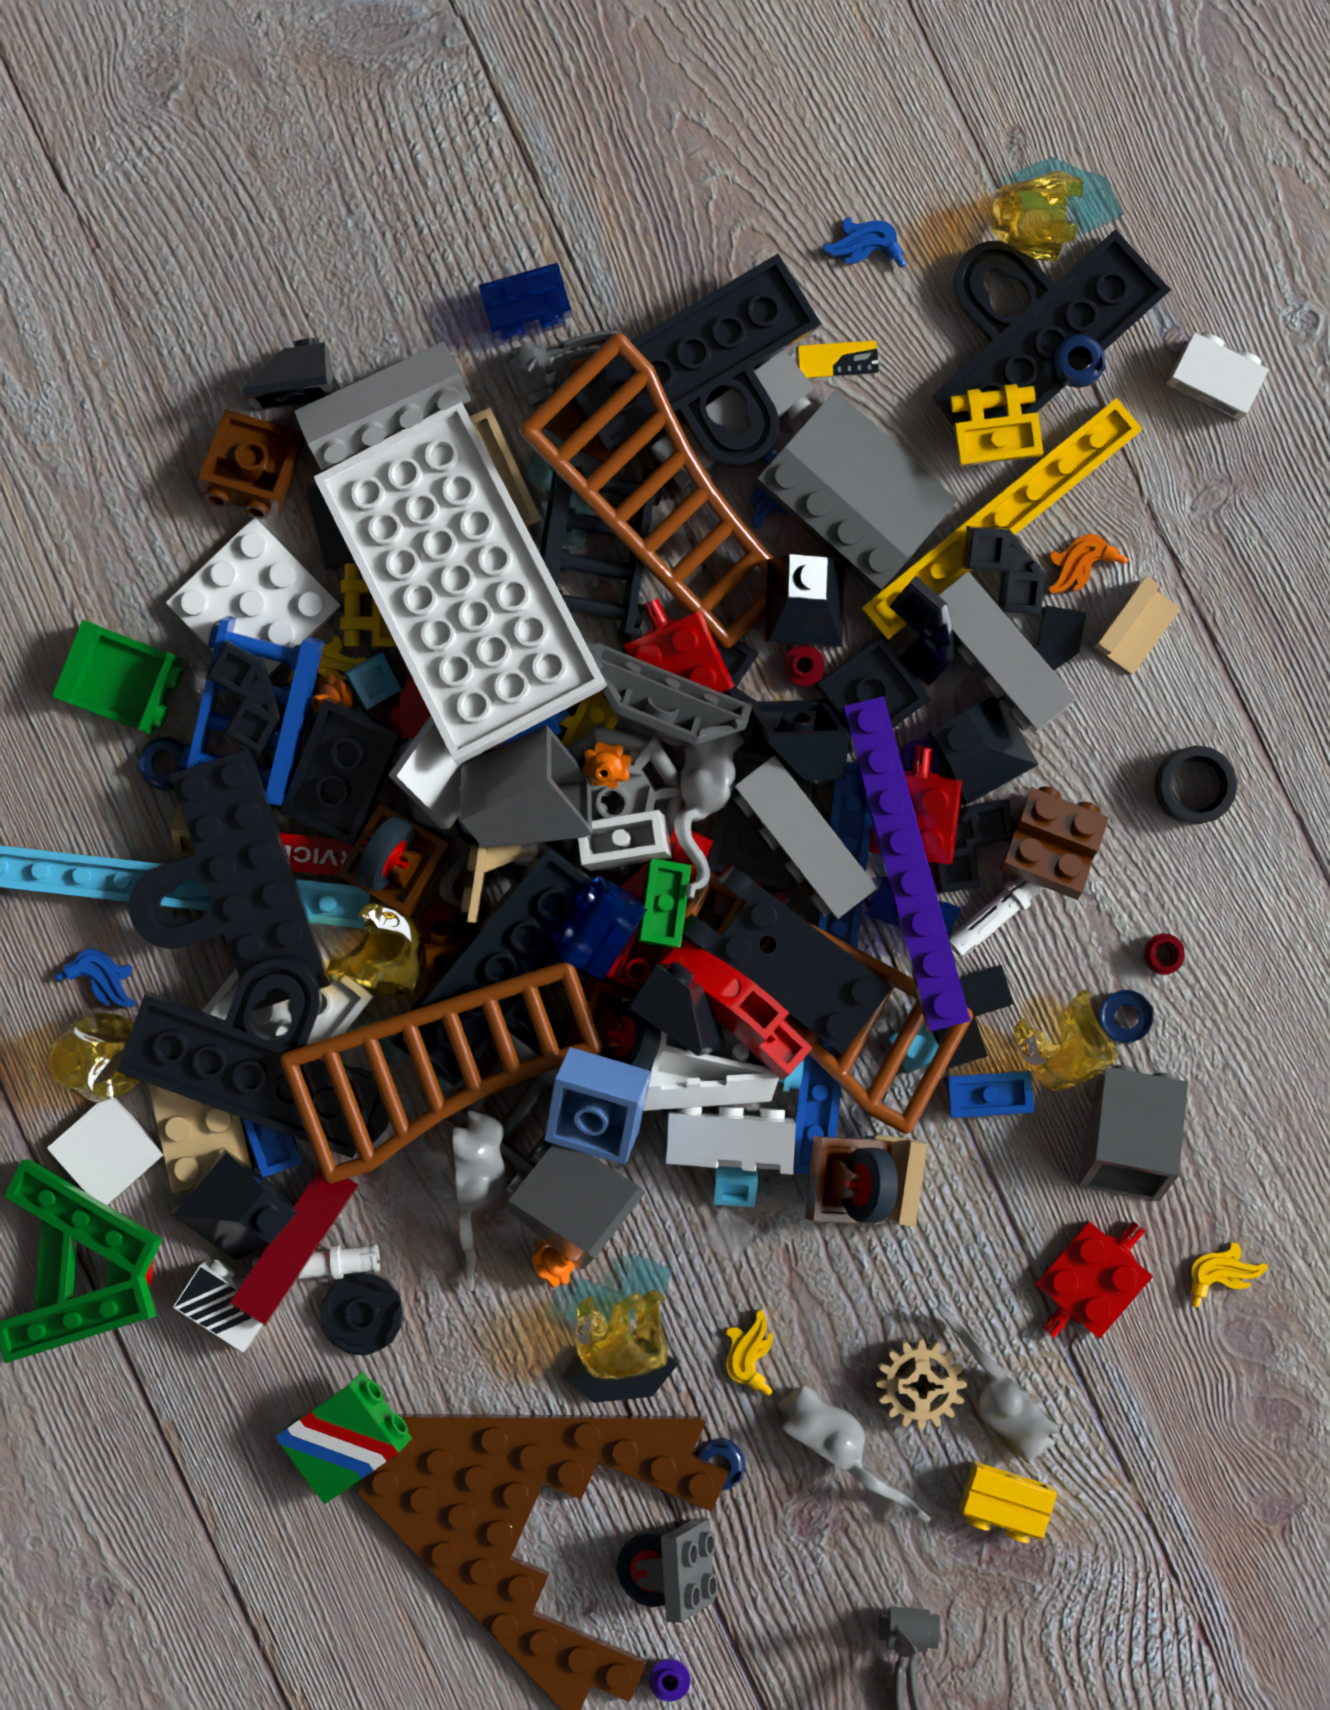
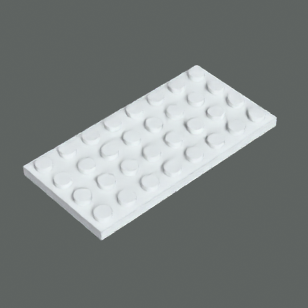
[314,402,607,765]

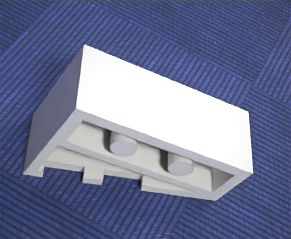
[643,1028,779,1111]
[666,1106,796,1175]

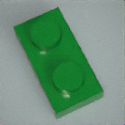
[636,858,692,950]

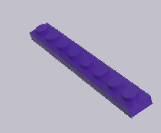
[842,696,971,1032]

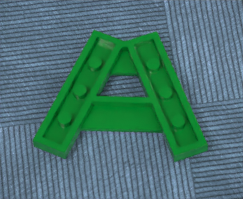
[0,1159,163,1364]

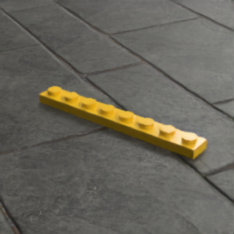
[861,398,1143,641]

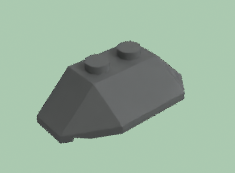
[592,643,752,748]

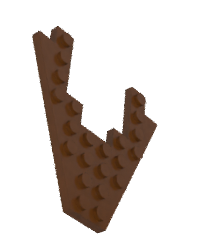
[359,1414,729,1710]

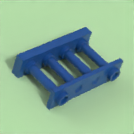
[180,616,325,806]

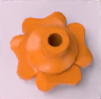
[310,673,354,712]
[582,741,631,789]
[531,1240,575,1288]

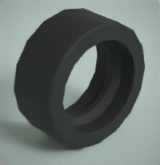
[1154,745,1238,825]

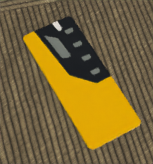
[798,340,879,378]

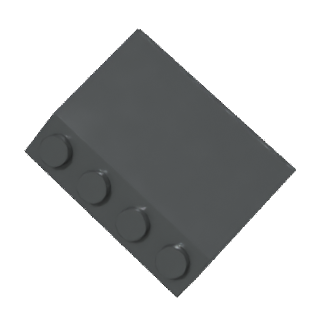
[753,390,957,593]

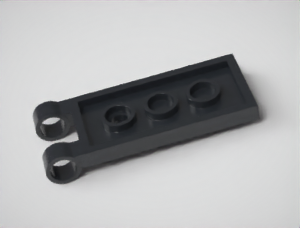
[683,863,893,1054]

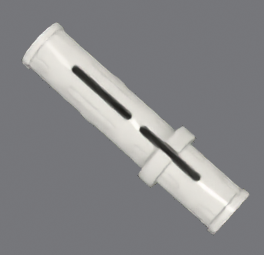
[948,877,1045,959]
[252,1244,380,1279]

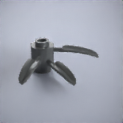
[507,330,624,407]
[879,1606,940,1710]

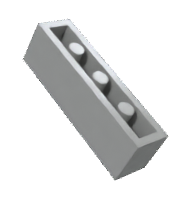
[294,341,472,470]
[651,349,814,493]
[939,571,1076,735]
[733,755,877,919]

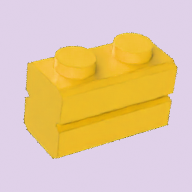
[959,1461,1057,1543]

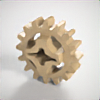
[875,1336,967,1430]

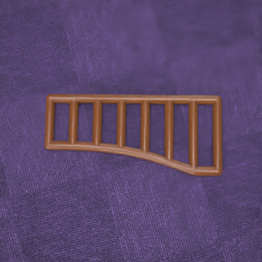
[519,333,773,649]
[660,870,973,1134]
[279,961,602,1184]

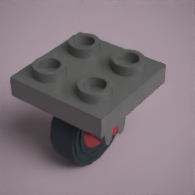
[617,1518,718,1623]

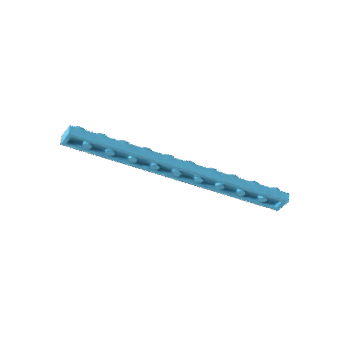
[0,845,372,929]

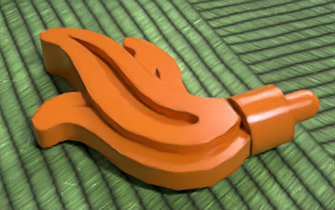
[1048,534,1128,595]

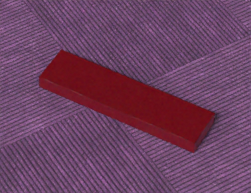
[230,1169,358,1327]

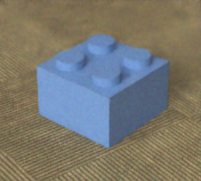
[545,1047,651,1165]

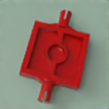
[623,598,734,693]
[869,745,962,864]
[1035,1220,1153,1339]

